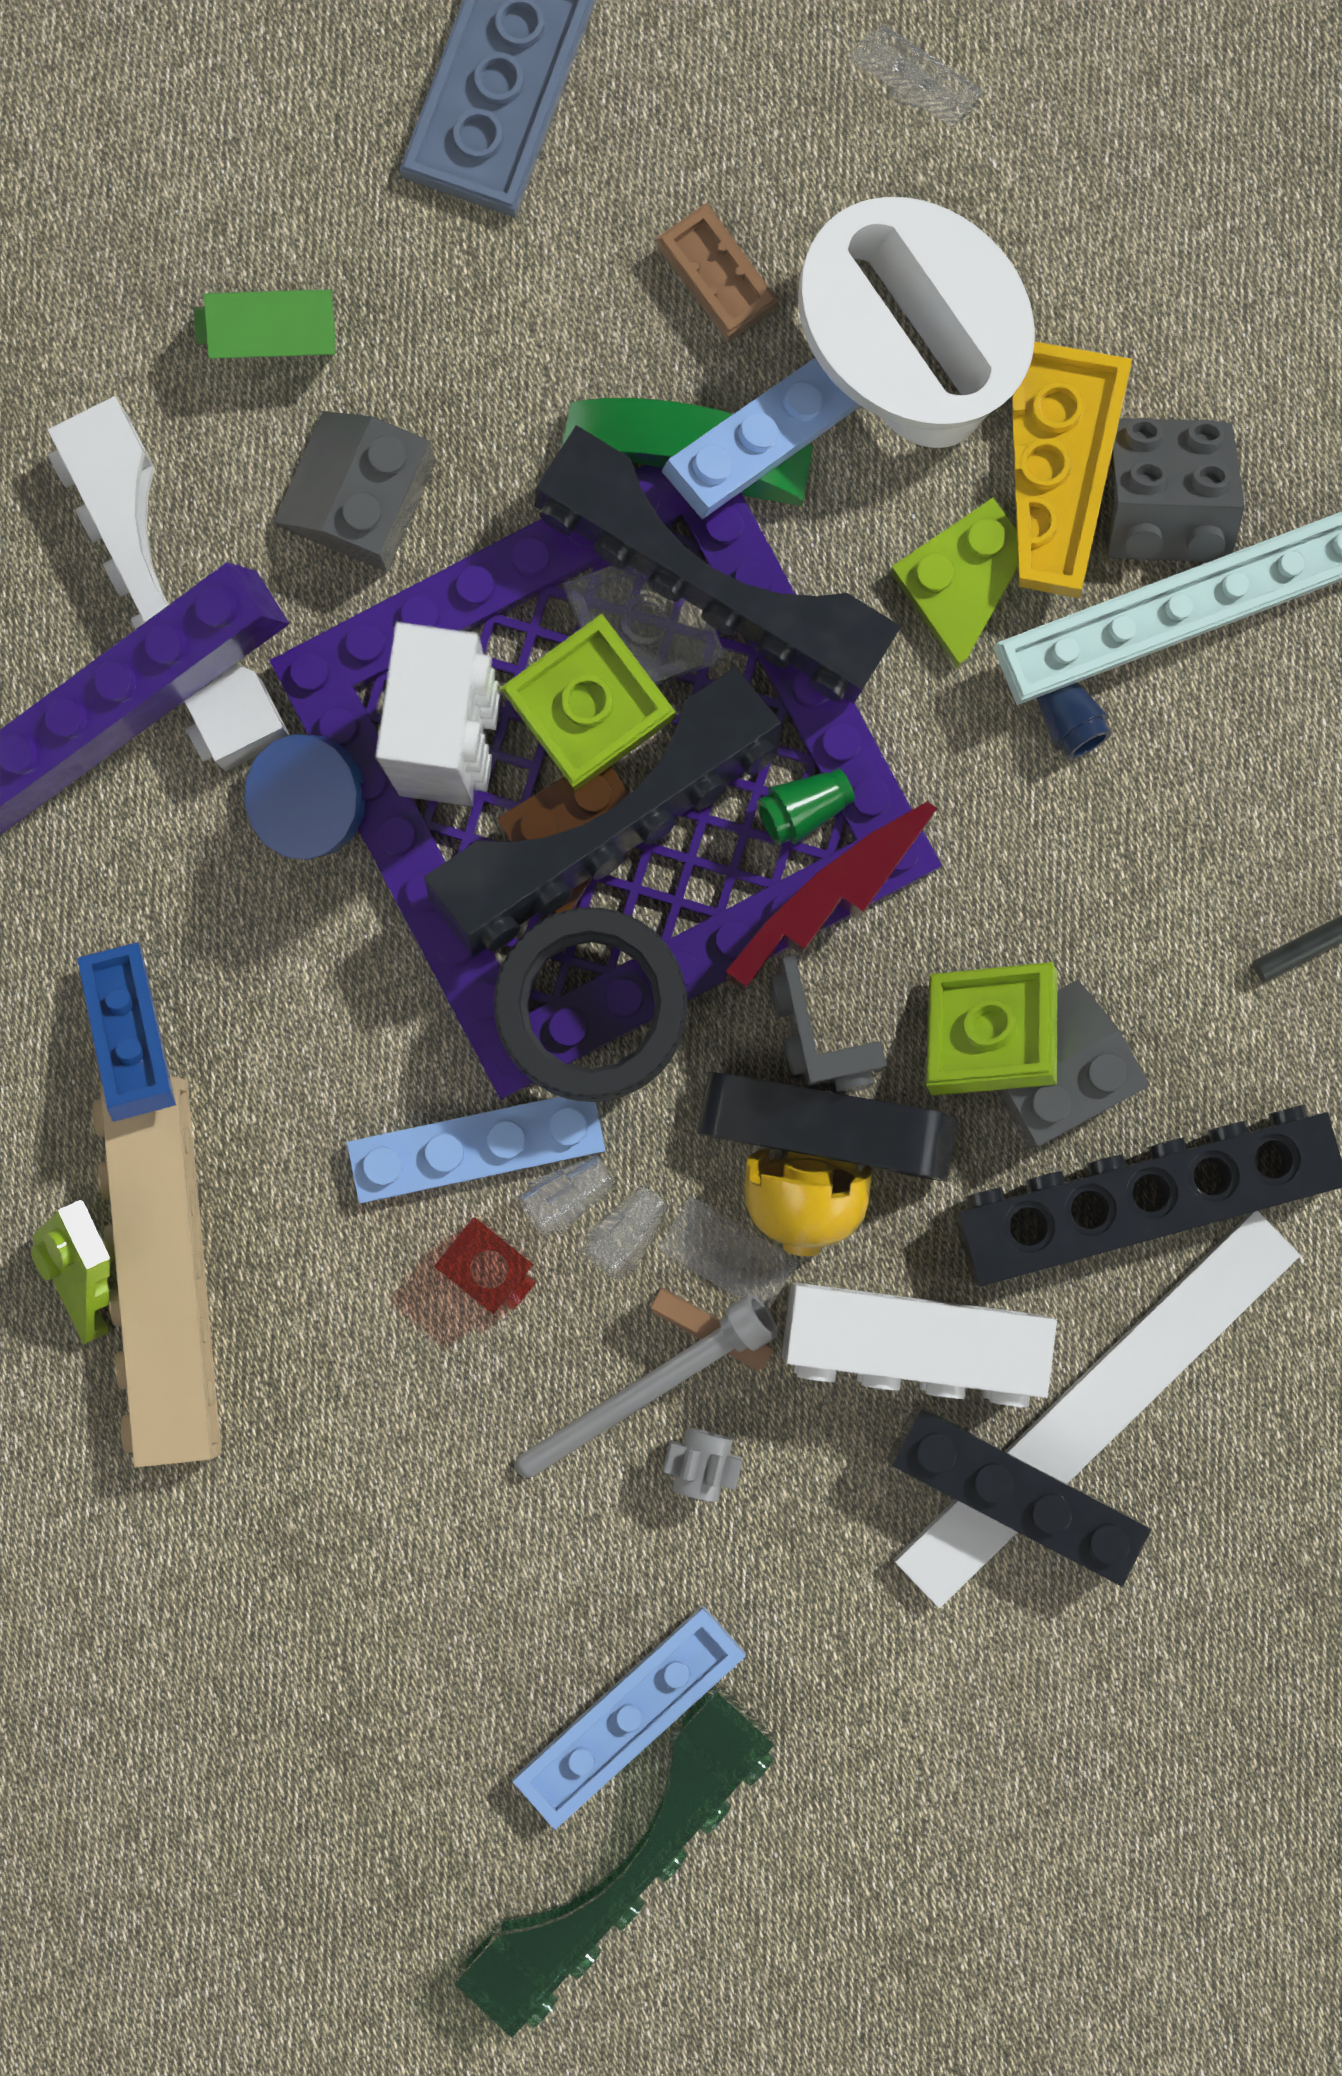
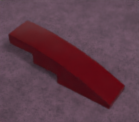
[725,801,938,991]

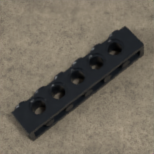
[953,1104,1342,1287]

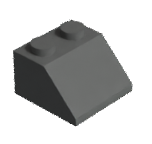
[274,411,437,573]
[996,979,1150,1148]

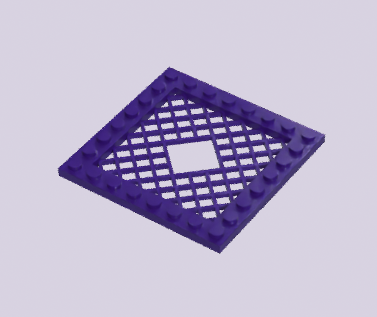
[269,465,942,1100]

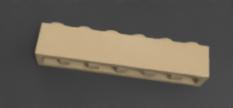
[92,1077,222,1468]

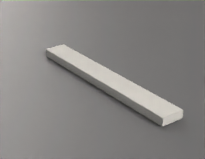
[893,1211,1301,1609]

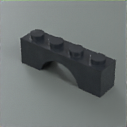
[886,1403,1152,1587]

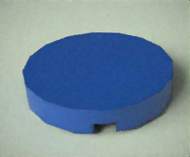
[244,734,366,860]

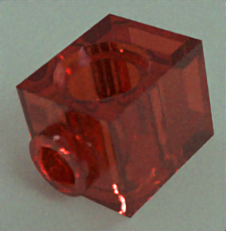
[434,1216,537,1315]

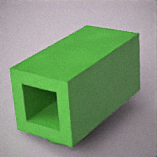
[194,289,336,359]

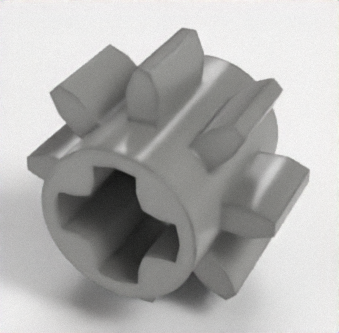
[663,1428,743,1502]

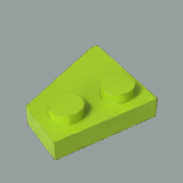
[890,497,1018,668]
[31,1200,110,1345]

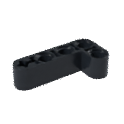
[697,1072,959,1182]

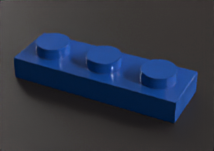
[77,942,176,1122]

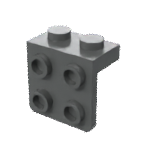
[1106,418,1245,562]
[769,955,887,1094]

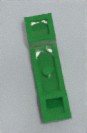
[561,398,813,506]

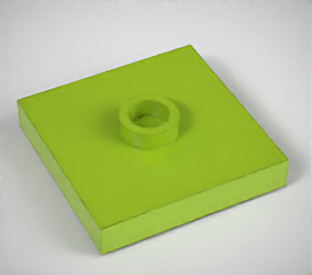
[500,613,677,792]
[926,962,1057,1096]

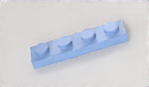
[662,358,861,519]
[347,1097,606,1204]
[512,1605,746,1830]

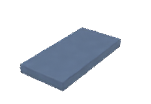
[400,0,597,218]

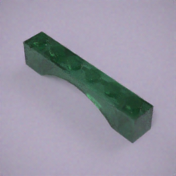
[454,1682,775,2038]

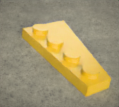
[1011,341,1132,598]

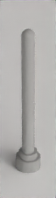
[515,1293,778,1478]

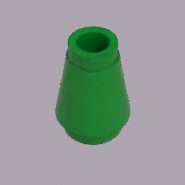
[757,768,855,845]

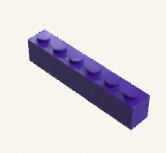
[0,562,290,835]

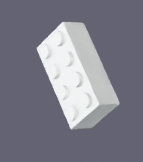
[376,622,501,807]
[781,1282,1057,1407]

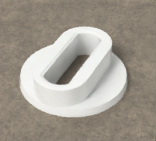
[798,197,1035,448]

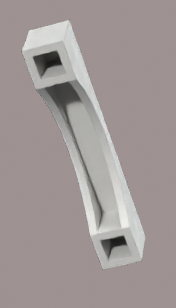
[48,396,290,772]

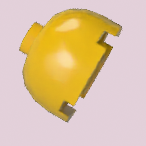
[744,1148,872,1256]

